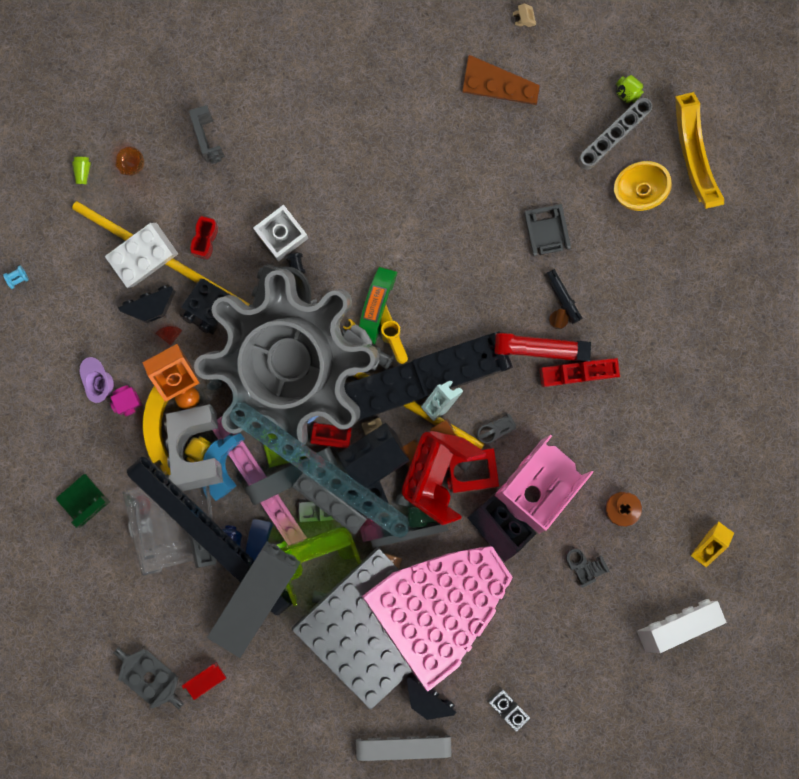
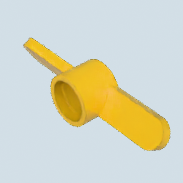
[381,305,408,364]

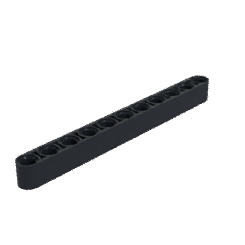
[127,456,293,615]

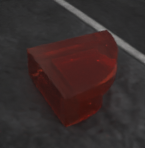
[155,326,183,345]

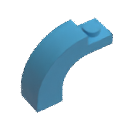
[203,433,245,501]

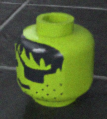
[615,75,644,103]

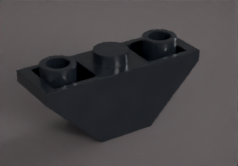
[118,285,176,323]
[407,675,457,720]

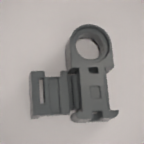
[566,549,610,588]

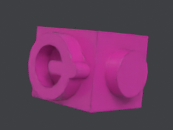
[110,385,142,417]

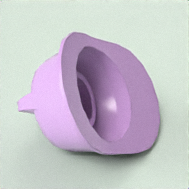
[80,357,114,403]

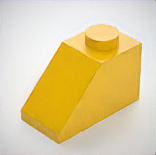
[691,522,734,567]

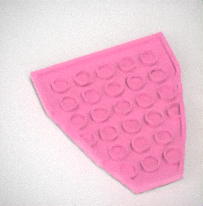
[362,546,513,692]

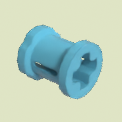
[3,265,29,289]

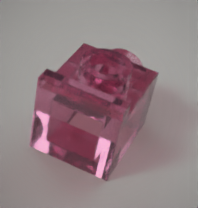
[360,517,384,542]

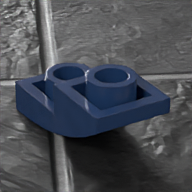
[245,519,273,560]

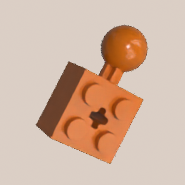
[142,344,200,410]

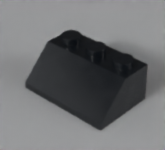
[338,423,410,492]
[467,493,537,562]

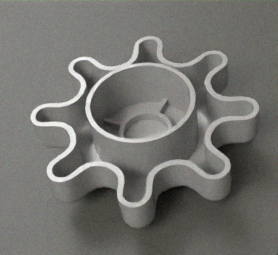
[194,269,379,454]

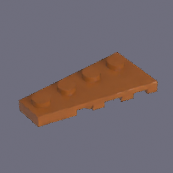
[462,55,540,105]

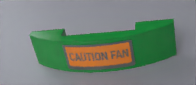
[359,267,398,345]

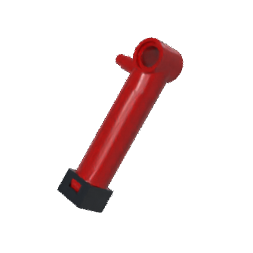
[495,333,591,362]

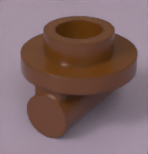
[549,309,568,329]

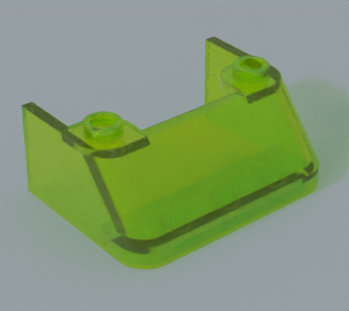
[280,527,362,606]

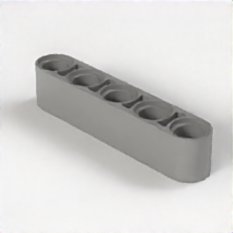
[578,98,652,170]
[356,735,452,761]

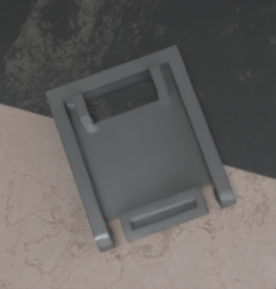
[524,204,571,256]

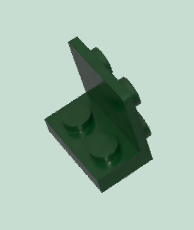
[56,474,110,528]

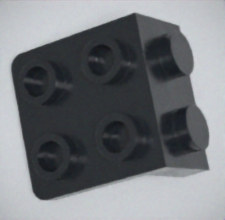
[181,279,230,335]

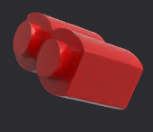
[191,216,218,260]

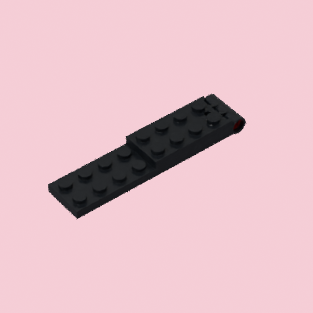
[344,331,513,421]

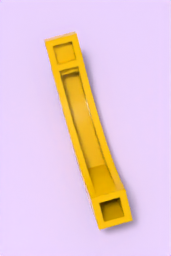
[675,92,724,209]
[143,386,171,475]

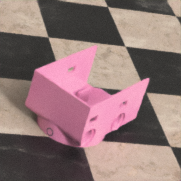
[495,435,593,534]

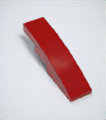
[539,358,620,387]

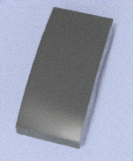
[488,688,530,732]

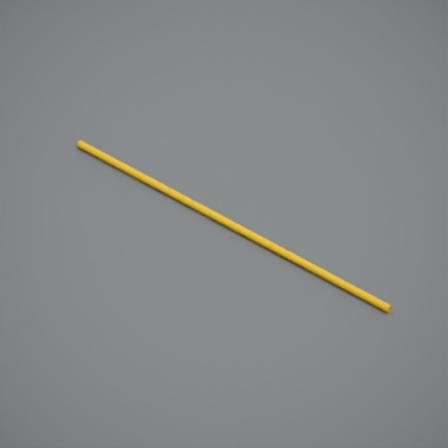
[72,201,484,450]

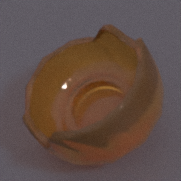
[115,147,145,176]

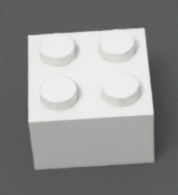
[253,205,308,262]

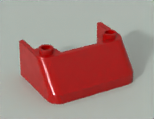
[402,431,486,525]

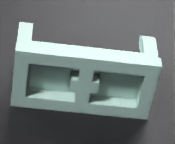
[421,381,463,421]

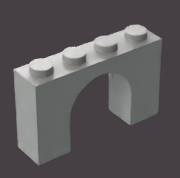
[164,404,223,491]

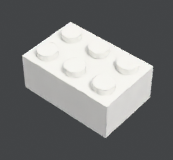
[105,223,178,288]

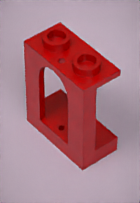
[447,448,499,493]

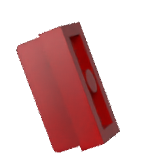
[181,662,227,700]

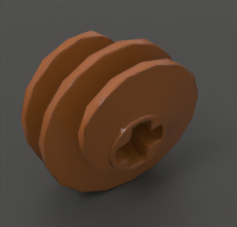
[606,492,642,527]

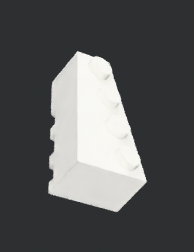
[637,599,727,653]

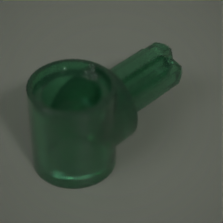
[408,507,438,527]

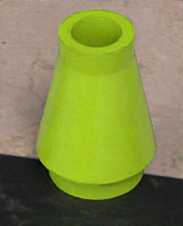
[72,157,91,184]

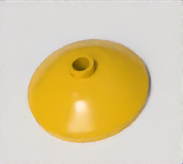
[614,161,672,211]

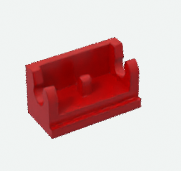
[311,423,352,448]

